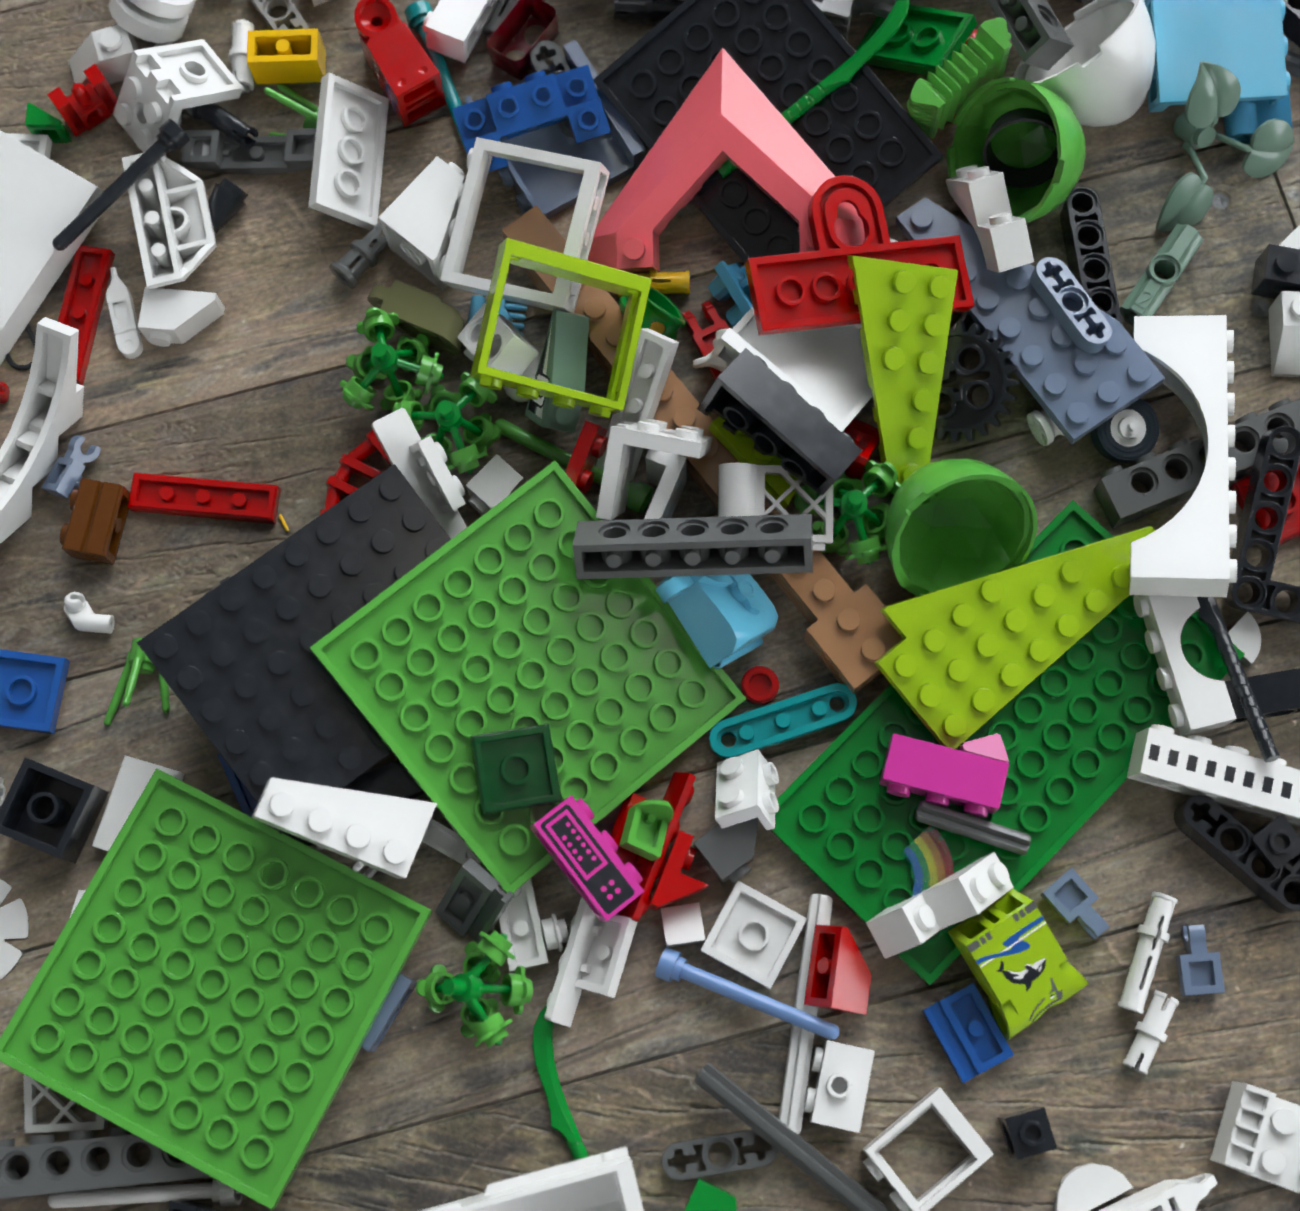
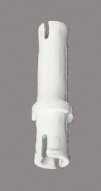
[1118,892,1178,1014]

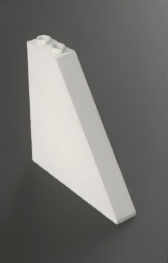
[0,130,102,365]

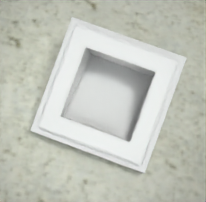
[661,902,705,947]

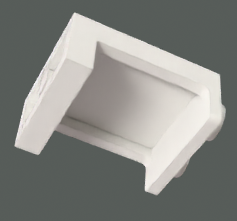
[644,449,687,519]

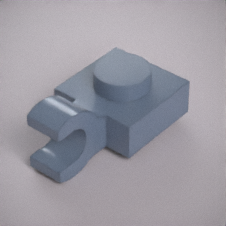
[41,435,101,498]
[1041,868,1109,940]
[1176,925,1225,996]

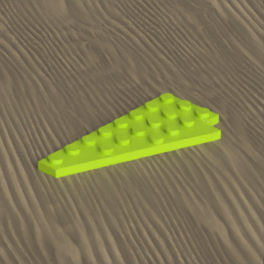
[874,526,1155,749]

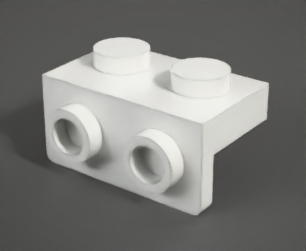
[715,749,779,831]

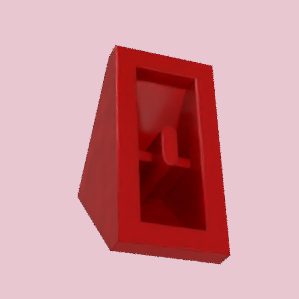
[843,418,880,480]

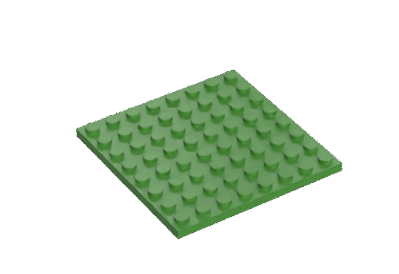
[310,460,746,894]
[0,768,433,1210]

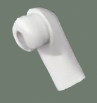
[64,592,115,634]

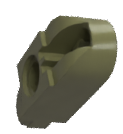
[367,279,465,354]

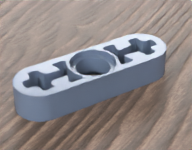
[1030,257,1112,353]

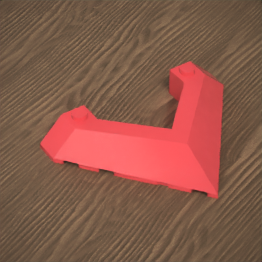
[588,48,865,274]

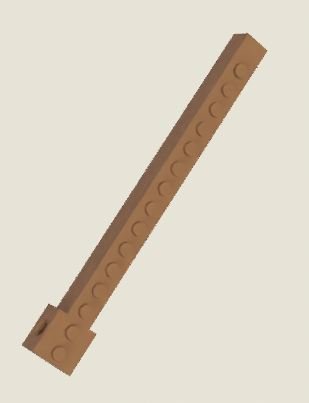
[502,205,902,694]

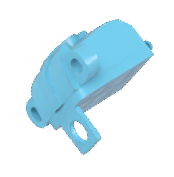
[655,574,778,669]

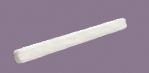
[779,894,833,1134]

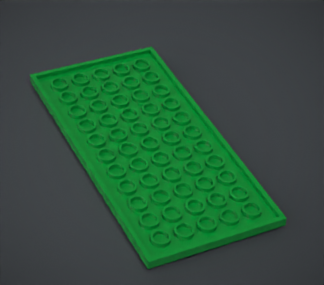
[770,500,1245,986]

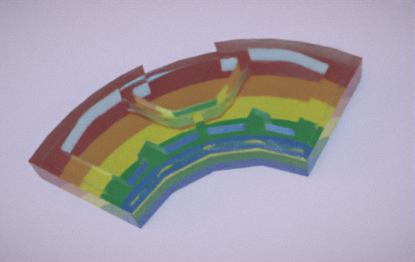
[902,825,954,898]

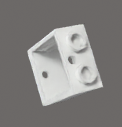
[862,1087,994,1211]

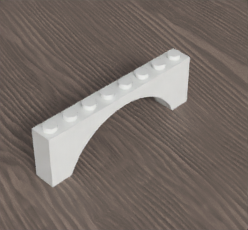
[1129,315,1237,597]

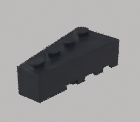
[697,348,862,495]

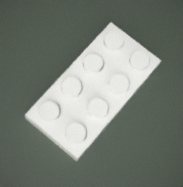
[308,72,389,231]

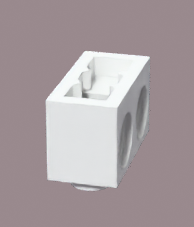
[457,303,539,375]

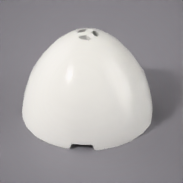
[1013,0,1156,127]

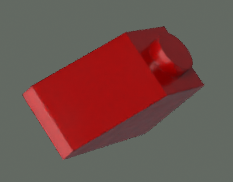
[804,925,872,1015]

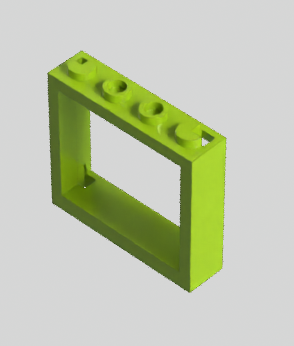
[470,238,652,418]

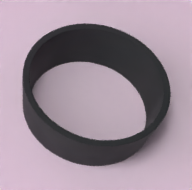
[983,108,1058,188]

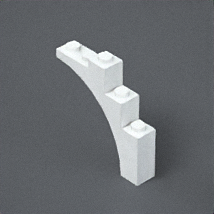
[0,317,84,544]

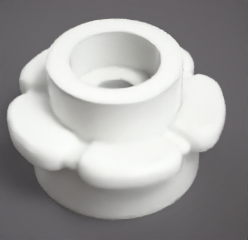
[540,913,569,952]

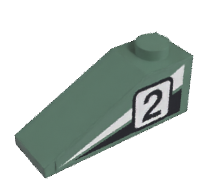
[525,309,589,433]

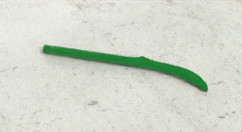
[718,0,910,178]
[532,1005,589,1160]

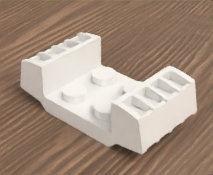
[1210,1081,1300,1194]

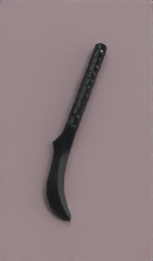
[1197,597,1280,763]

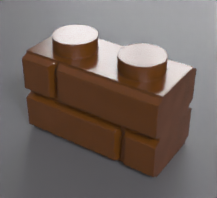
[60,478,130,565]

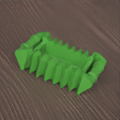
[907,17,1012,139]

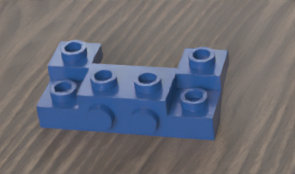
[452,64,611,173]

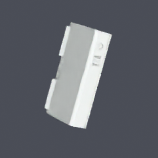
[92,755,185,851]

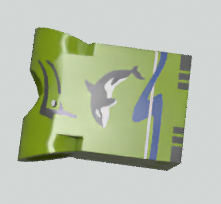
[948,888,1089,1040]

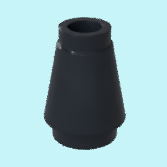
[208,178,248,234]

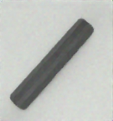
[915,800,1031,855]

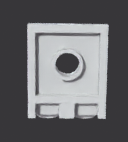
[113,39,243,155]
[596,419,713,520]

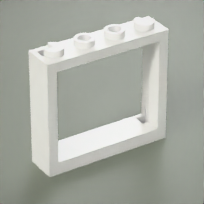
[439,137,610,313]

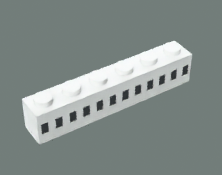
[1127,724,1300,827]

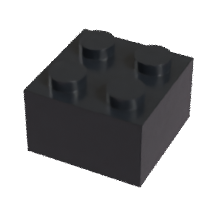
[0,757,109,864]

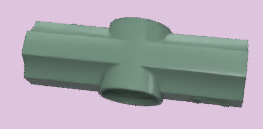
[1120,224,1204,326]

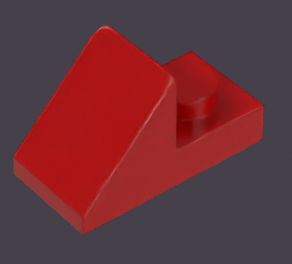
[649,831,709,911]

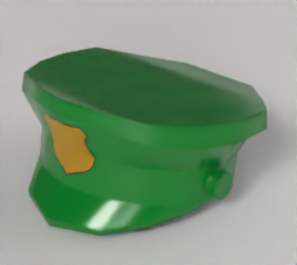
[619,286,685,341]

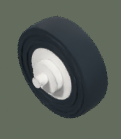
[1090,399,1159,463]

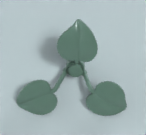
[1156,62,1294,232]

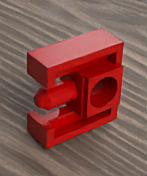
[47,64,118,136]

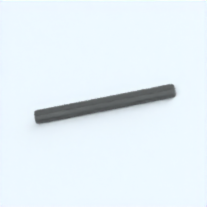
[694,1063,891,1211]

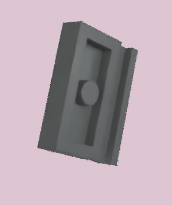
[435,858,514,943]

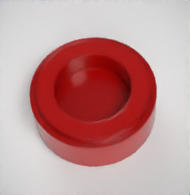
[741,666,779,706]

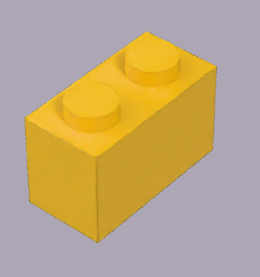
[247,29,326,84]

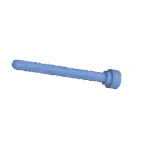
[655,947,839,1040]

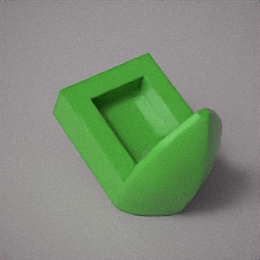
[619,799,674,861]

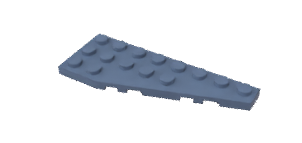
[895,197,1165,444]

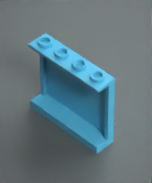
[1144,0,1291,113]

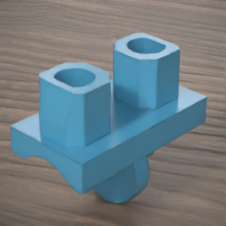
[708,261,753,327]

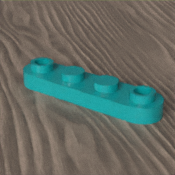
[709,683,857,760]

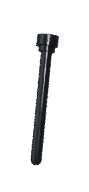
[52,119,190,251]

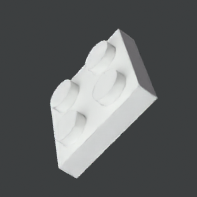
[700,881,808,990]

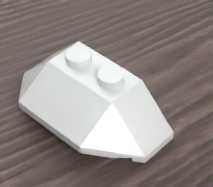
[122,153,217,289]

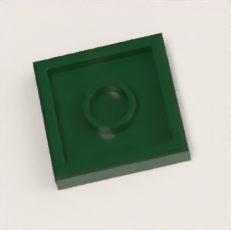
[470,724,562,815]

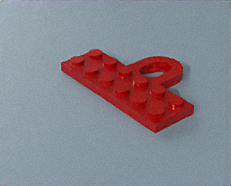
[744,175,975,336]

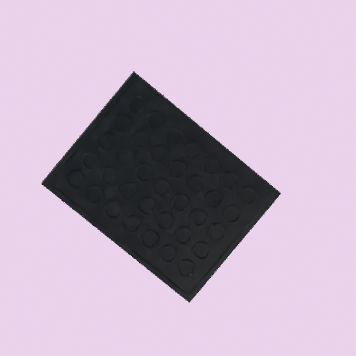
[593,0,943,263]
[137,464,451,834]

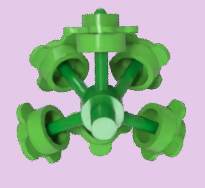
[339,307,444,411]
[392,372,501,474]
[794,460,900,565]
[416,930,533,1048]

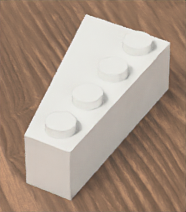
[251,778,437,879]

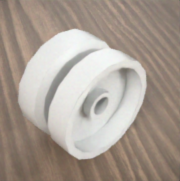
[108,0,196,44]

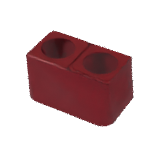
[486,0,559,81]

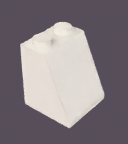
[378,156,466,291]

